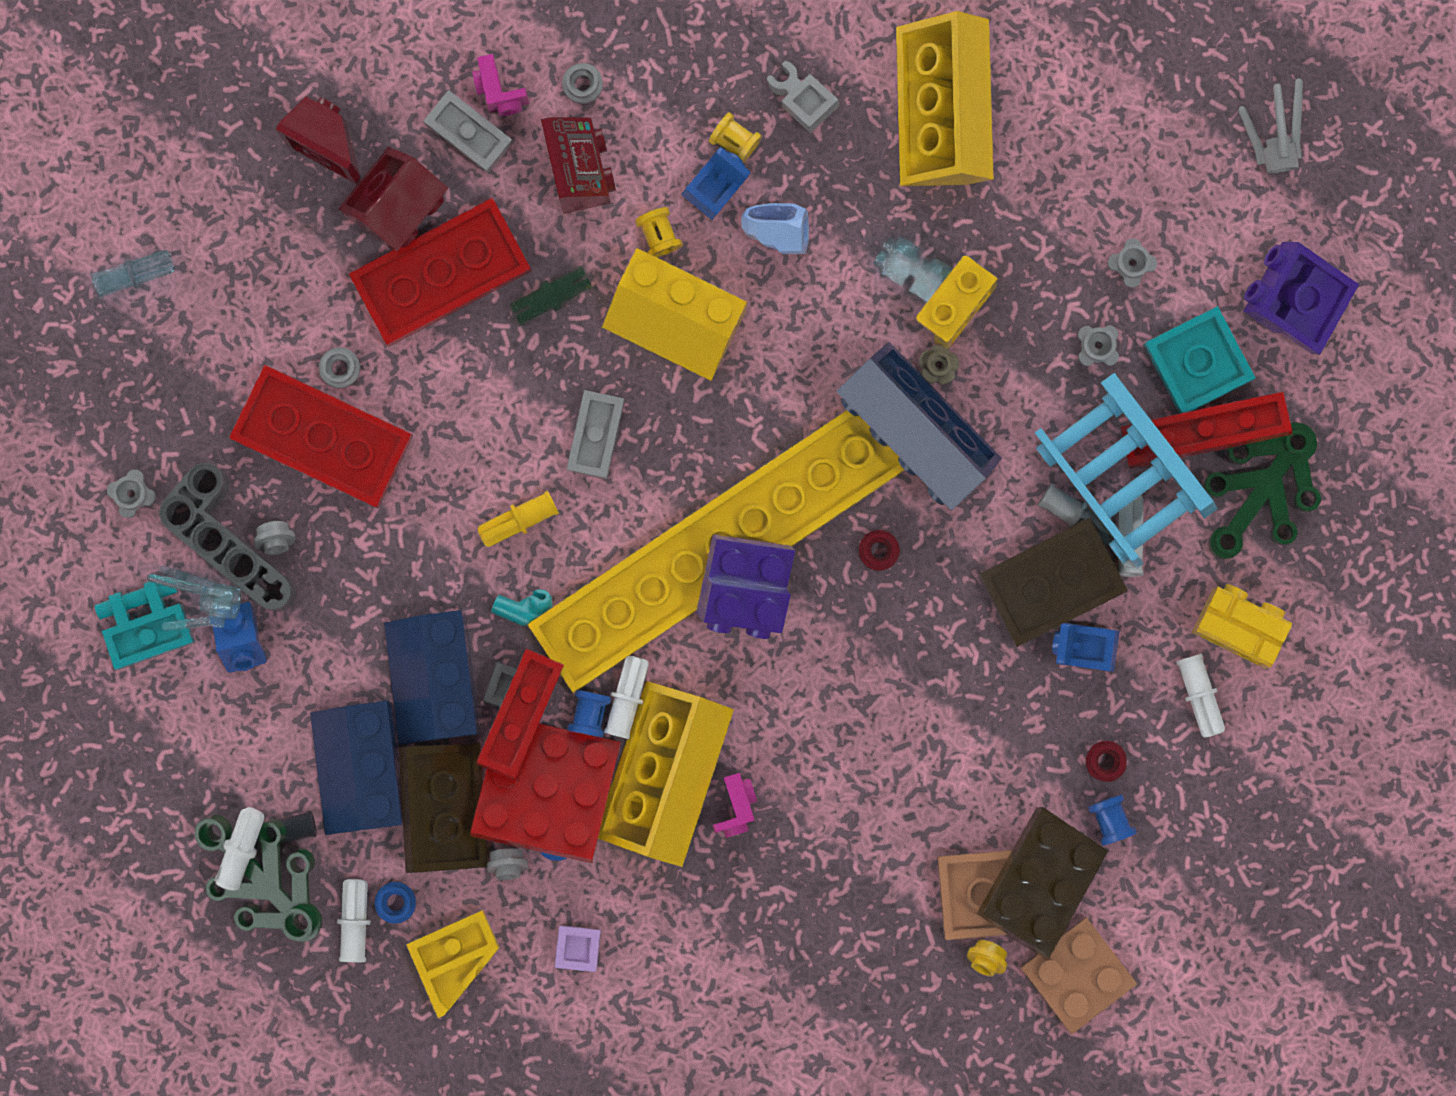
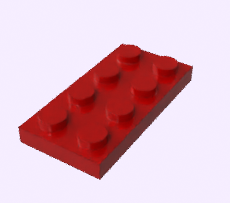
[349,197,532,347]
[229,364,413,509]

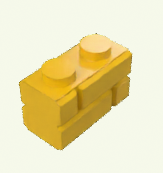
[1191,584,1292,669]

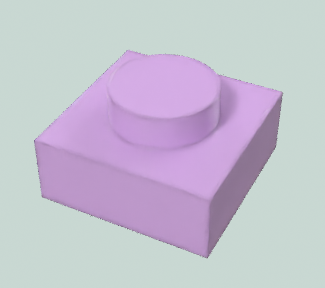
[555,925,601,972]

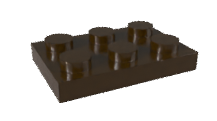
[980,517,1128,647]
[399,743,487,873]
[977,807,1108,958]

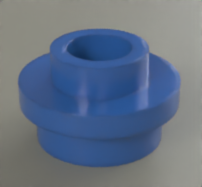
[375,882,416,924]

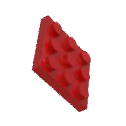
[470,724,621,863]

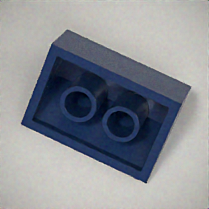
[384,610,481,745]
[310,700,403,835]

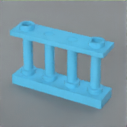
[1035,373,1218,569]

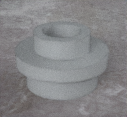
[562,63,603,104]
[319,347,360,389]
[254,521,296,555]
[487,849,528,880]

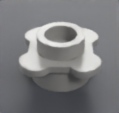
[1108,239,1157,287]
[1078,325,1119,366]
[107,470,156,518]

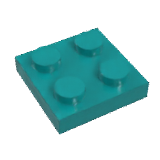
[1143,306,1256,414]

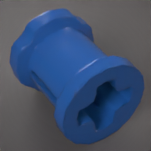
[567,690,612,738]
[1088,794,1137,846]

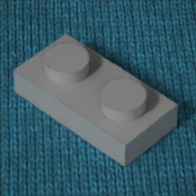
[423,90,513,174]
[566,390,625,480]

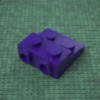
[1243,242,1359,355]
[696,534,795,639]

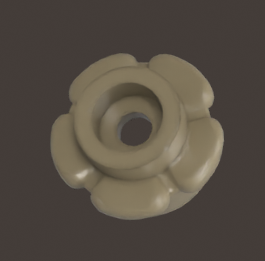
[919,345,959,385]

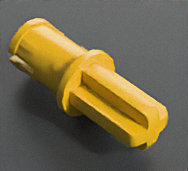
[477,491,559,547]

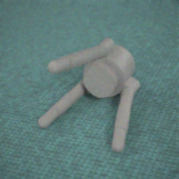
[1238,78,1303,174]

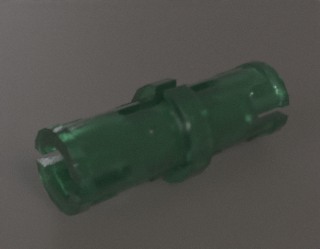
[509,265,593,326]

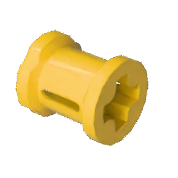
[708,112,762,163]
[635,207,683,258]

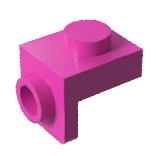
[472,54,530,116]
[713,773,757,838]

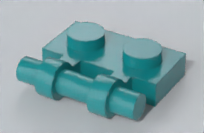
[94,577,196,670]

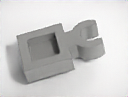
[767,61,839,133]

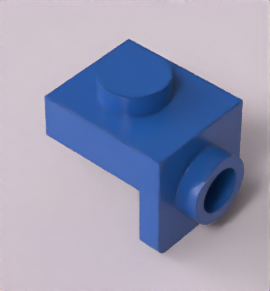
[681,147,751,220]
[211,601,267,673]
[1052,623,1120,672]

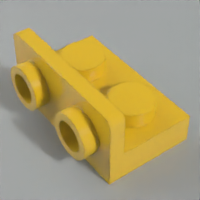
[916,256,998,349]

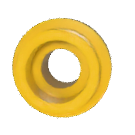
[967,940,1008,977]

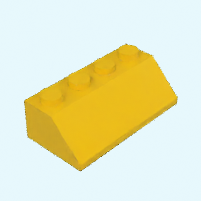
[896,11,994,186]
[598,681,734,867]

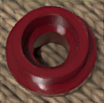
[858,530,900,571]
[1085,741,1127,782]

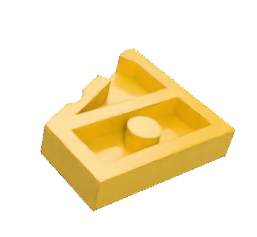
[406,910,500,1018]

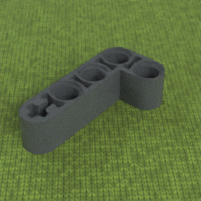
[159,463,296,612]

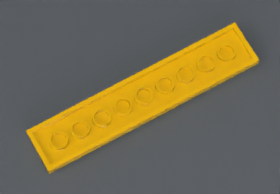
[527,410,905,693]

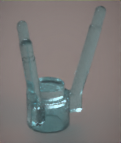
[147,566,241,631]

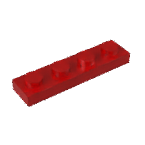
[1121,391,1292,469]

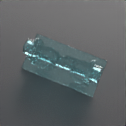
[873,237,953,302]

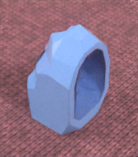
[741,203,809,254]

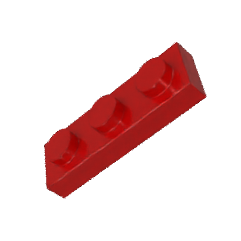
[476,649,564,780]

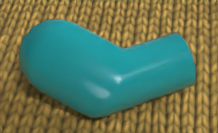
[491,589,553,626]

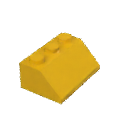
[602,248,747,381]

